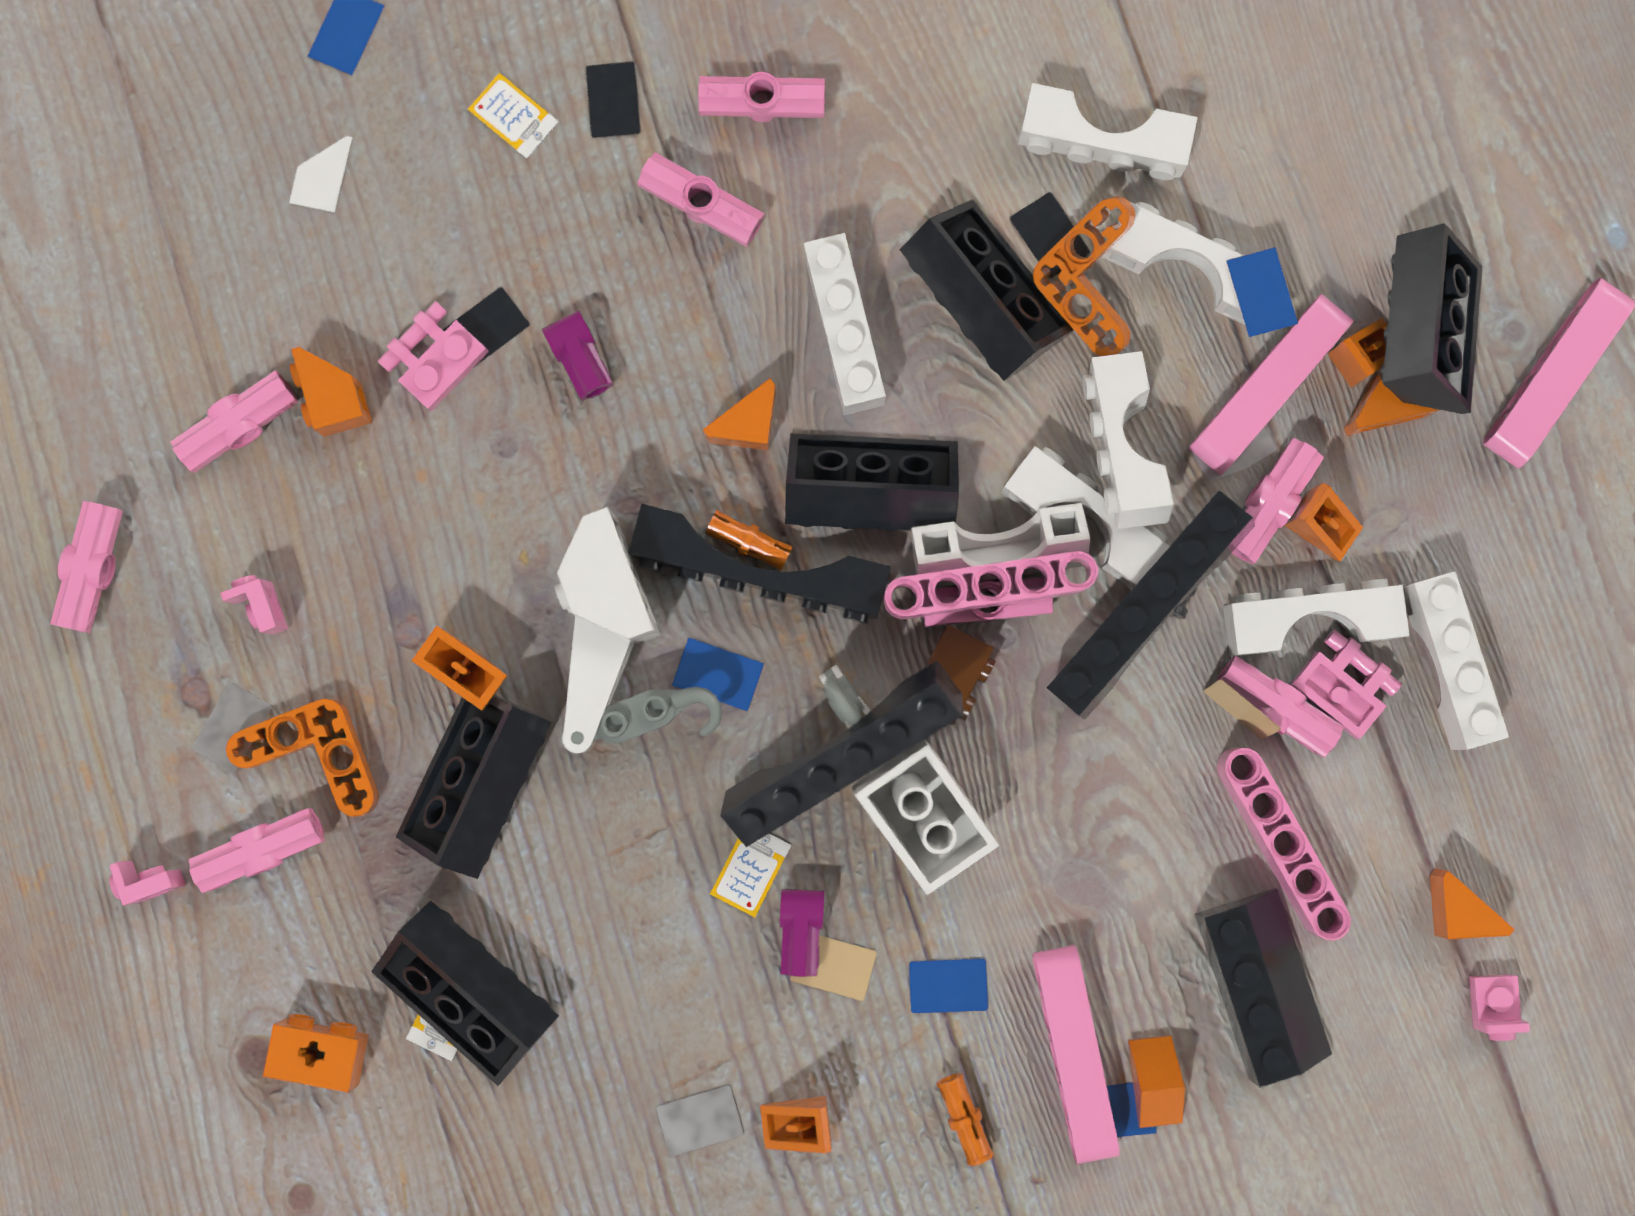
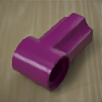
[541,310,613,401]
[780,889,825,977]

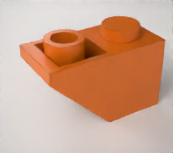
[289,347,373,437]

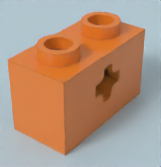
[263,1014,369,1093]

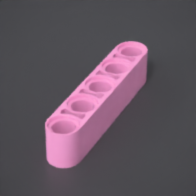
[1482,277,1635,469]
[1188,293,1354,476]
[884,551,1098,619]
[1217,748,1351,941]
[1032,945,1120,1164]

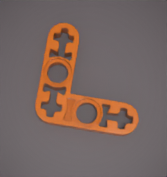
[1033,196,1136,356]
[226,699,379,817]

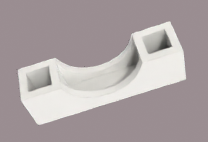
[1018,83,1198,180]
[1102,202,1245,325]
[804,233,886,415]
[1082,351,1174,529]
[1001,446,1170,590]
[912,503,1090,588]
[1403,571,1509,750]
[1223,579,1410,657]

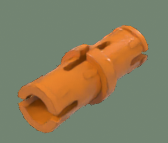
[705,510,793,571]
[936,1073,994,1166]

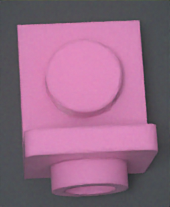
[220,575,288,635]
[109,861,186,906]
[1469,974,1530,1041]

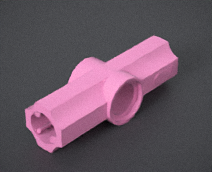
[698,72,825,122]
[637,152,765,247]
[170,370,299,473]
[1231,438,1324,565]
[50,501,123,633]
[923,577,1053,627]
[1216,656,1344,757]
[188,808,325,893]

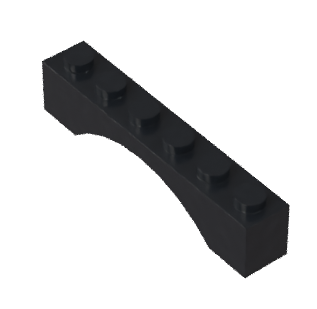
[1046,490,1255,720]
[628,504,891,624]
[720,660,962,847]

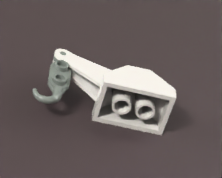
[554,507,722,753]
[819,664,999,895]

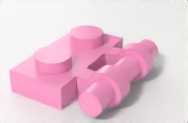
[377,301,489,412]
[1289,629,1402,739]

